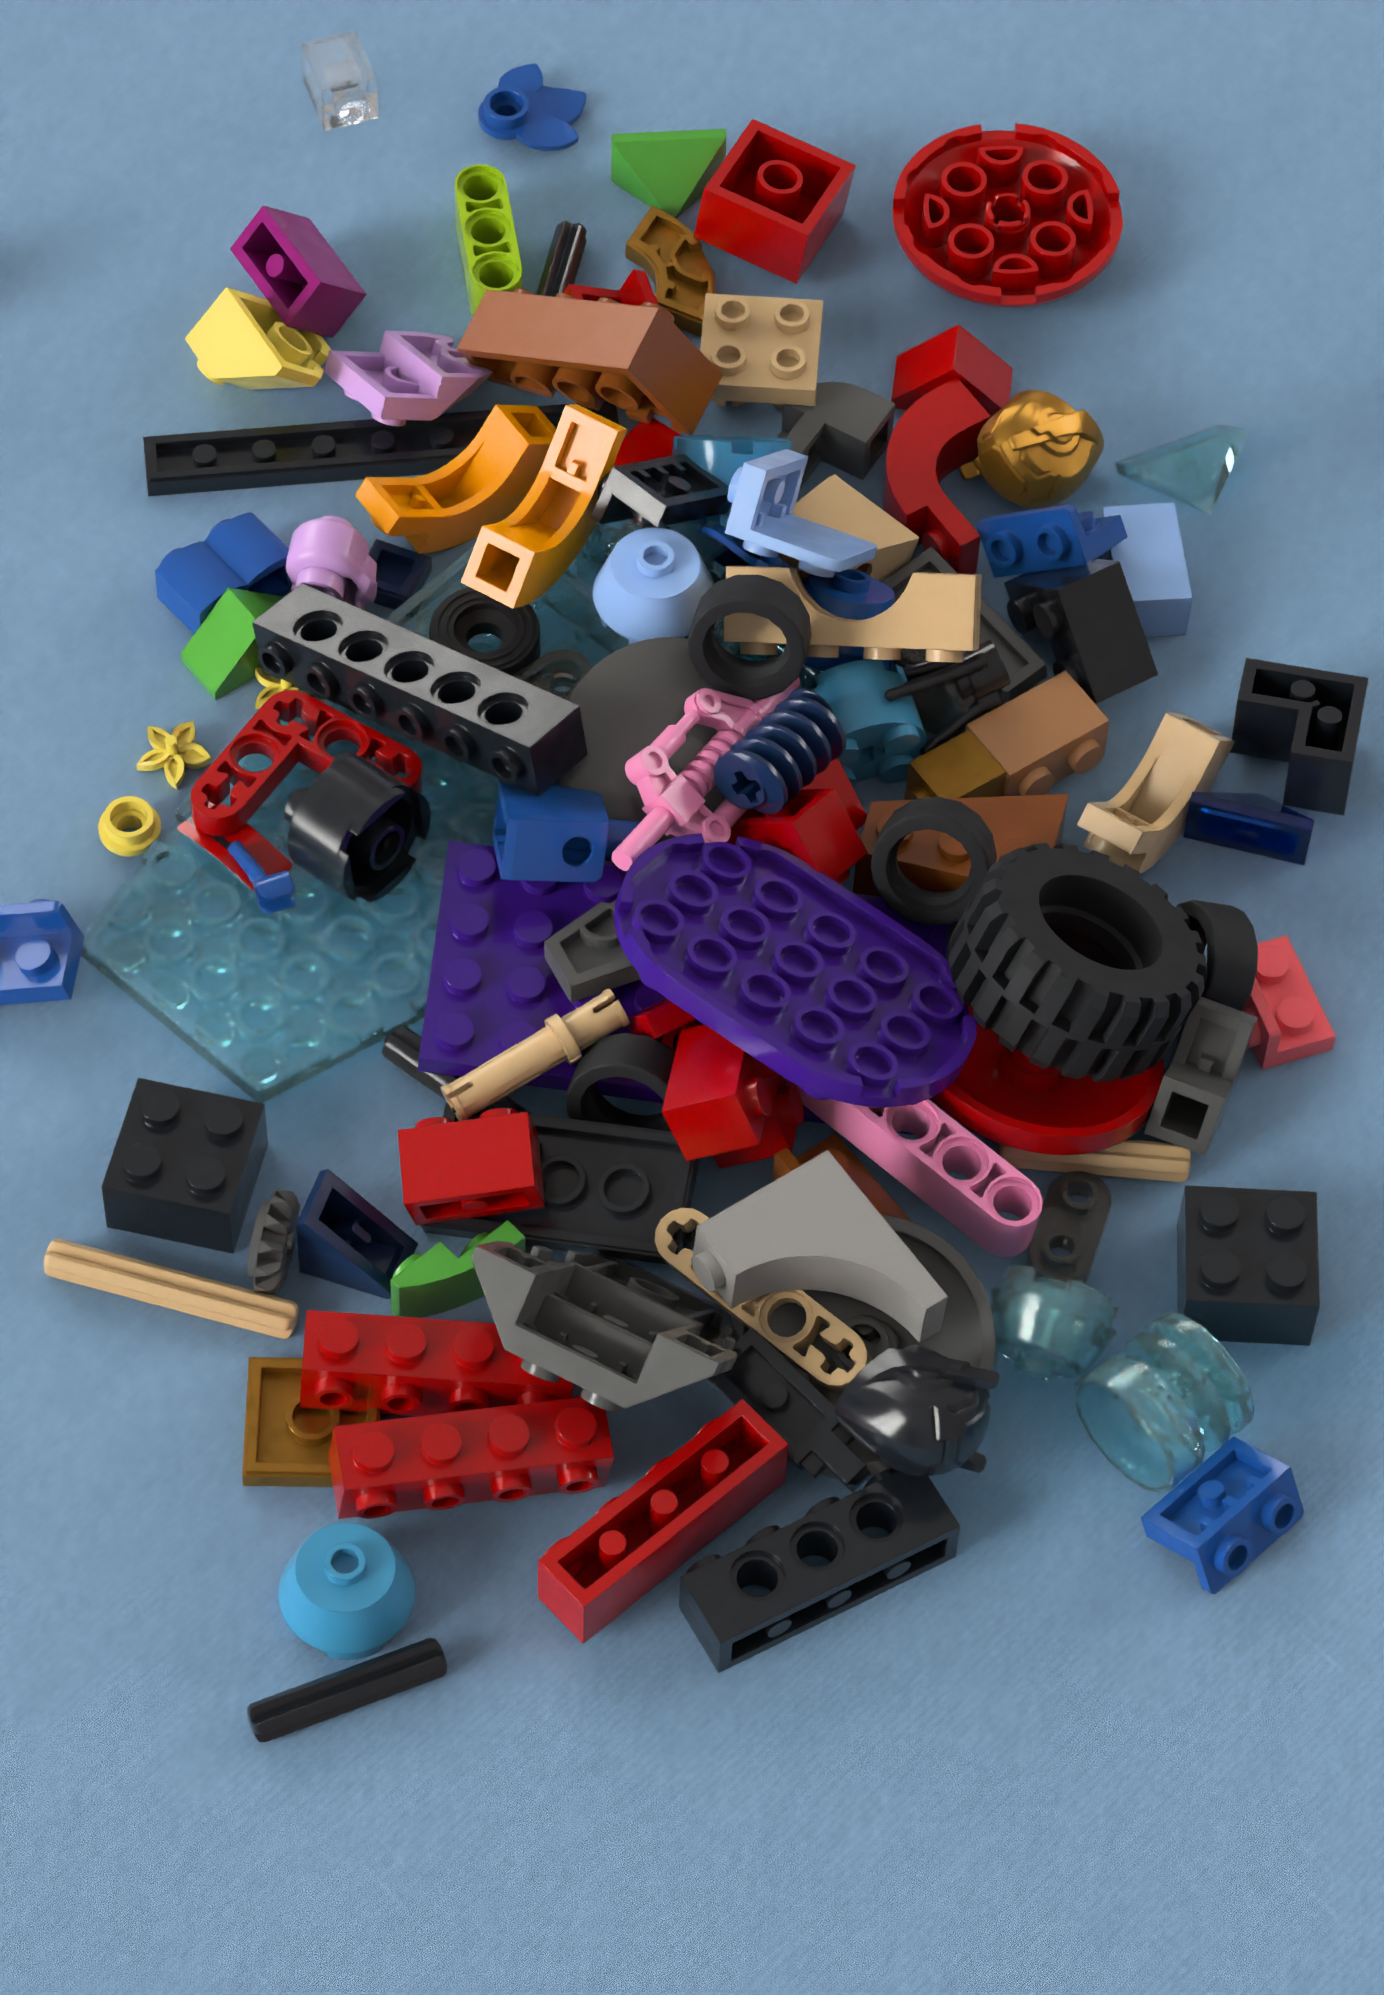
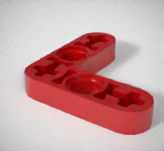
[191,690,422,836]

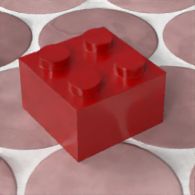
[693,119,856,284]

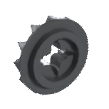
[247,1188,300,1295]

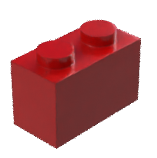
[398,1108,545,1226]

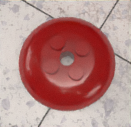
[892,123,1124,308]

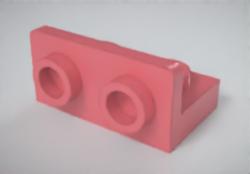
[1242,935,1336,1070]

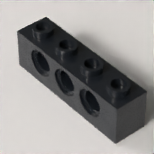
[679,1468,960,1673]

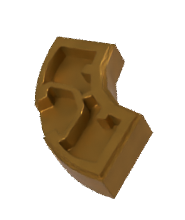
[625,206,715,337]

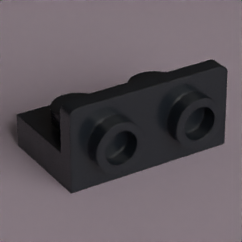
[591,453,732,528]

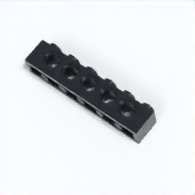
[252,583,588,796]

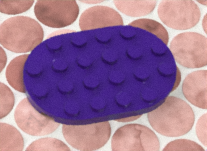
[614,834,977,1107]

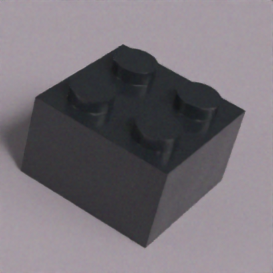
[101,1078,268,1254]
[1177,1185,1320,1346]

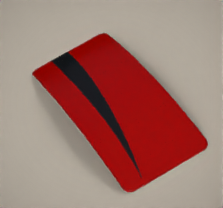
[177,802,292,892]

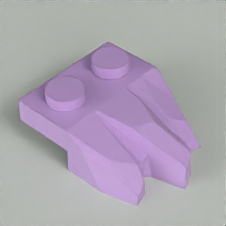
[324,330,493,426]

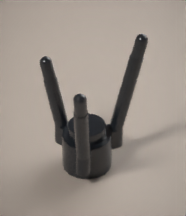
[884,640,1011,755]

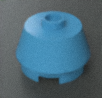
[278,1522,416,1660]

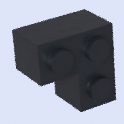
[1004,559,1158,704]
[1230,658,1368,816]

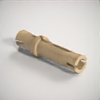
[441,988,630,1121]

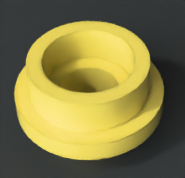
[98,796,162,857]

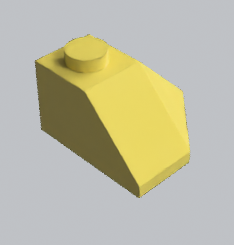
[185,287,331,389]

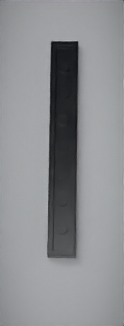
[143,401,619,496]

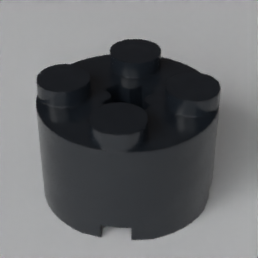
[284,750,431,903]

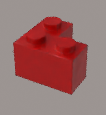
[726,758,868,884]
[662,1025,804,1169]

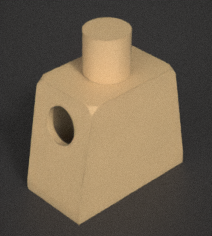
[777,474,919,582]

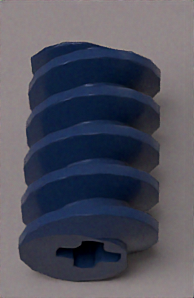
[714,687,846,815]

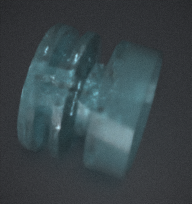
[1073,1311,1255,1494]

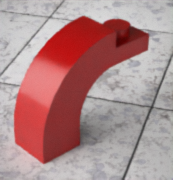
[883,378,991,574]

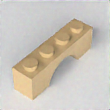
[724,565,982,662]

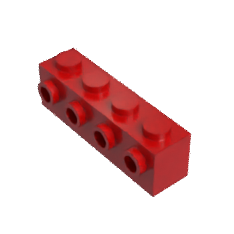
[299,1310,573,1416]
[328,1397,614,1519]
[538,1399,789,1644]

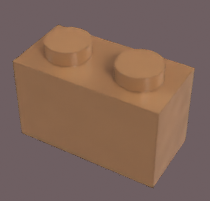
[965,670,1110,796]

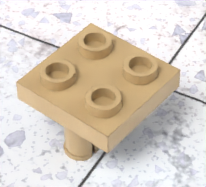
[700,293,823,410]

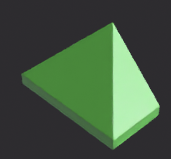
[611,129,727,218]

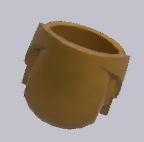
[959,390,1104,509]

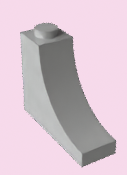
[691,1150,948,1343]

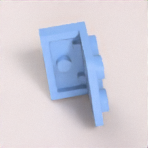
[725,449,878,578]

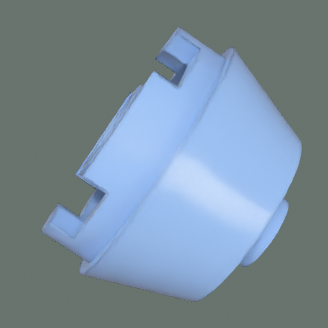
[592,527,714,645]

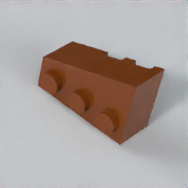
[853,794,1069,897]

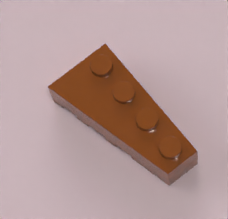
[456,288,723,435]

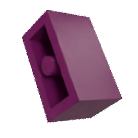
[230,205,367,338]

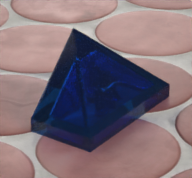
[1183,792,1315,866]

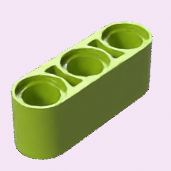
[454,164,522,316]

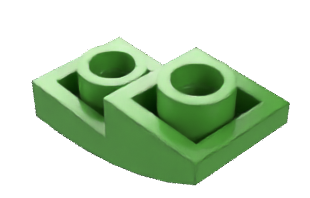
[390,1220,525,1318]

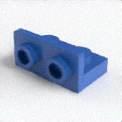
[976,504,1128,578]
[0,899,85,1005]
[1140,1436,1304,1594]

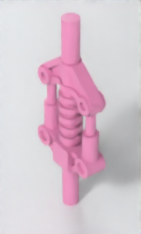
[612,677,800,871]

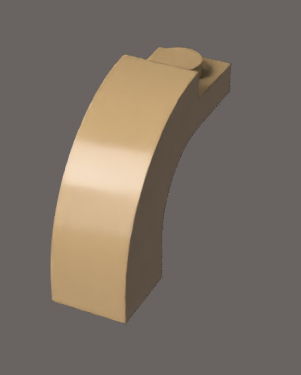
[1077,713,1235,874]

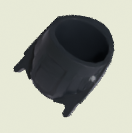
[835,1345,1000,1476]

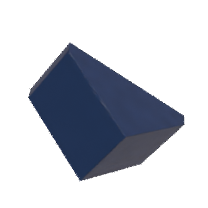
[296,1169,418,1299]

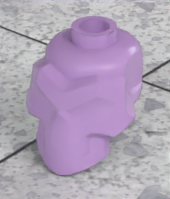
[286,516,377,610]

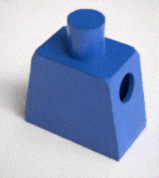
[492,780,640,883]

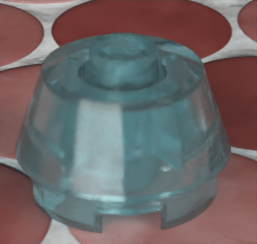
[991,1264,1118,1381]

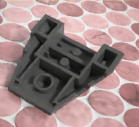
[471,1241,737,1412]

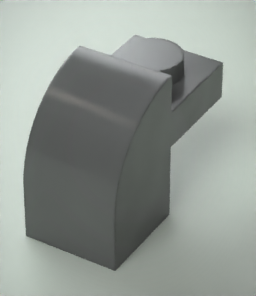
[777,382,895,490]
[1144,997,1258,1156]

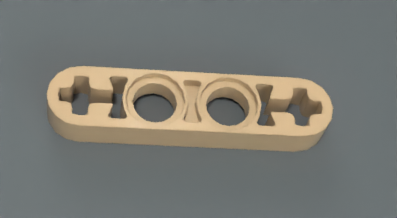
[655,1208,872,1393]

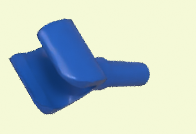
[228,840,296,914]

